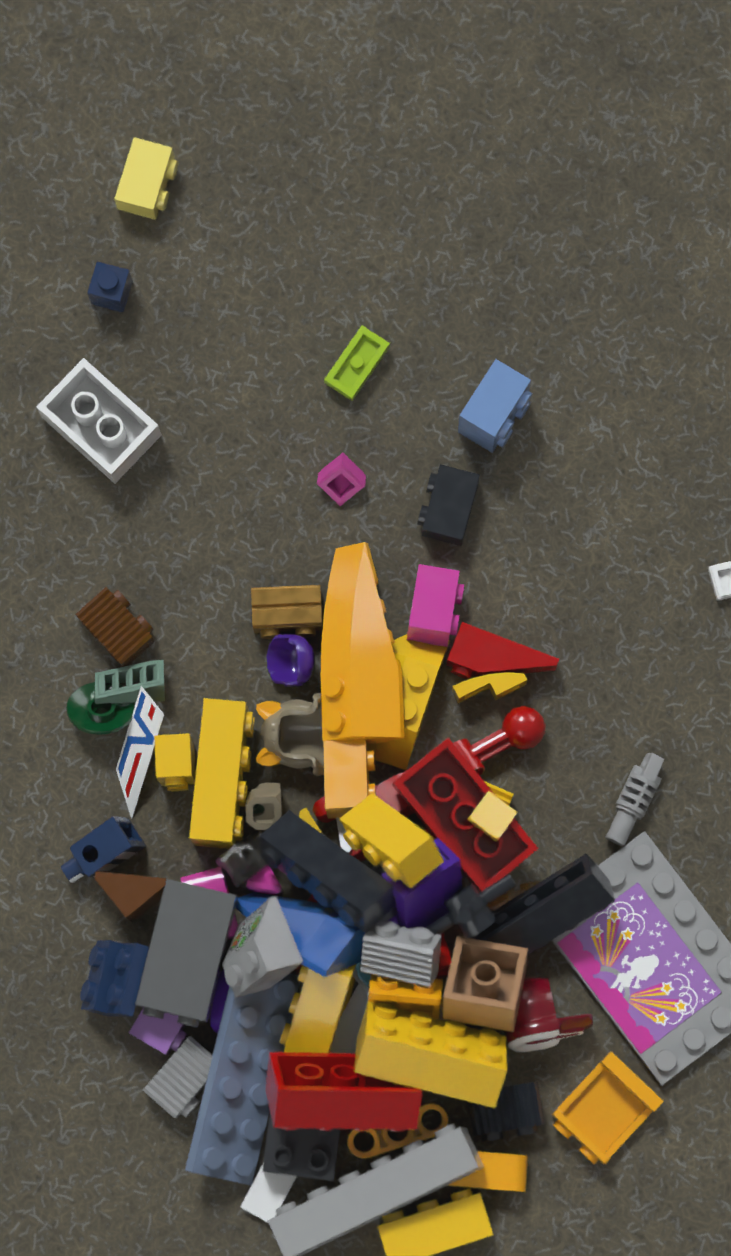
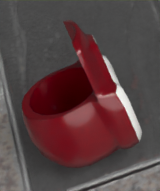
[504,978,593,1052]

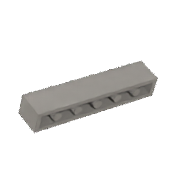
[268,1124,484,1256]

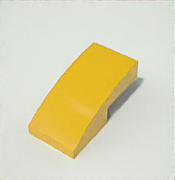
[452,673,527,703]

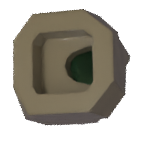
[246,783,281,830]

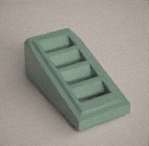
[95,660,165,704]

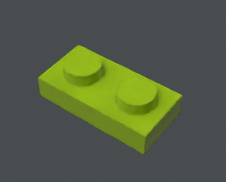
[324,325,390,401]

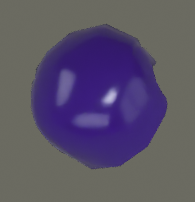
[267,635,315,687]

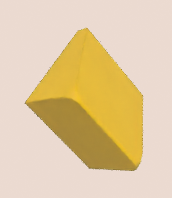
[467,791,517,841]

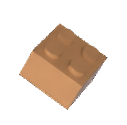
[443,936,528,1032]

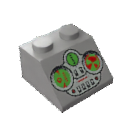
[223,896,303,998]

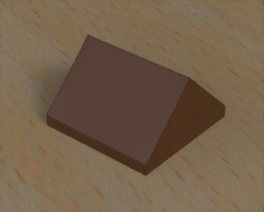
[95,871,167,923]

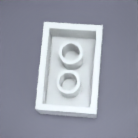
[37,358,161,484]

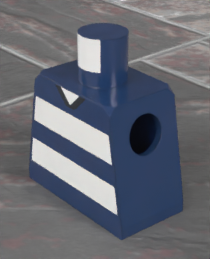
[61,816,147,883]

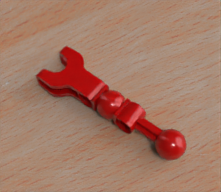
[312,706,546,862]

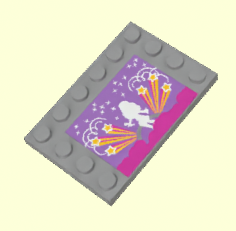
[552,831,731,1086]

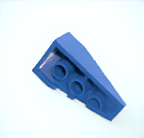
[236,892,365,977]

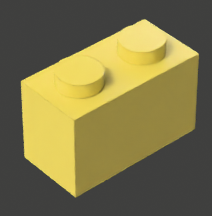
[115,137,178,220]

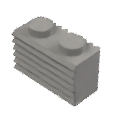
[360,920,442,987]
[143,1036,213,1119]

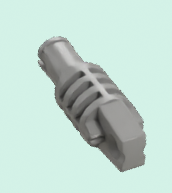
[605,753,664,846]

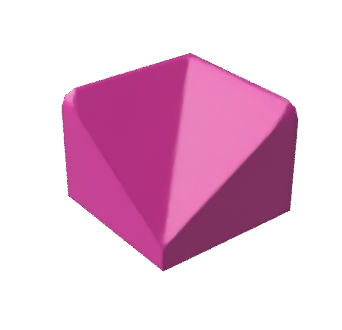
[317,453,366,506]

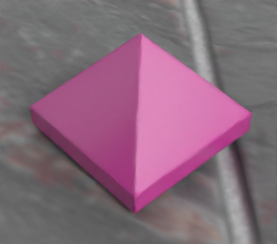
[246,866,283,896]

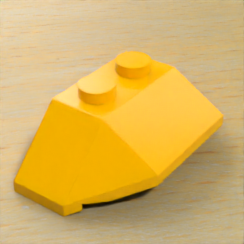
[367,634,450,770]

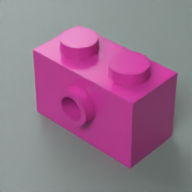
[407,564,464,647]

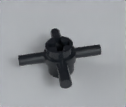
[424,874,517,939]

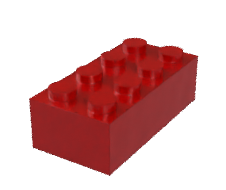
[392,738,539,892]
[265,1052,422,1132]

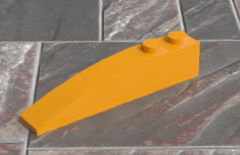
[321,542,405,745]

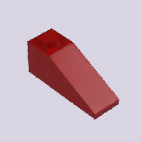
[447,622,559,679]

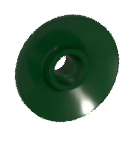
[66,682,136,735]

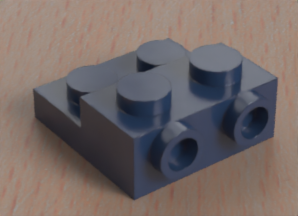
[80,940,149,1017]

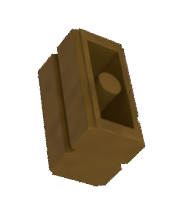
[251,585,323,639]

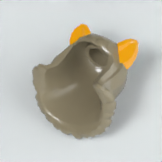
[256,693,324,776]

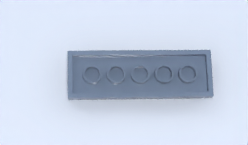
[185,973,300,1186]

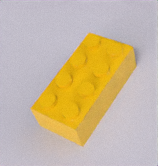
[189,698,255,849]
[354,1001,507,1108]

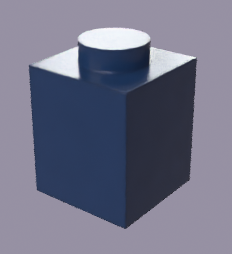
[87,262,133,313]

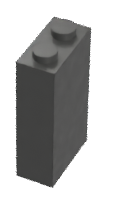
[135,879,238,1028]

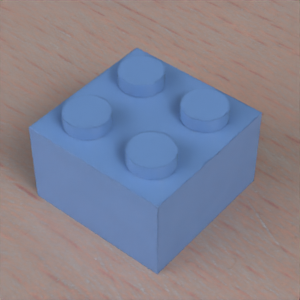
[458,359,533,453]

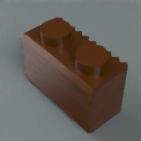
[75,587,155,667]

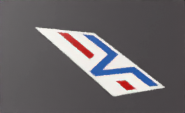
[116,686,164,819]

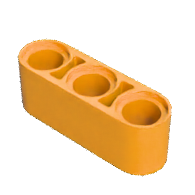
[348,1102,448,1158]
[448,1151,528,1192]

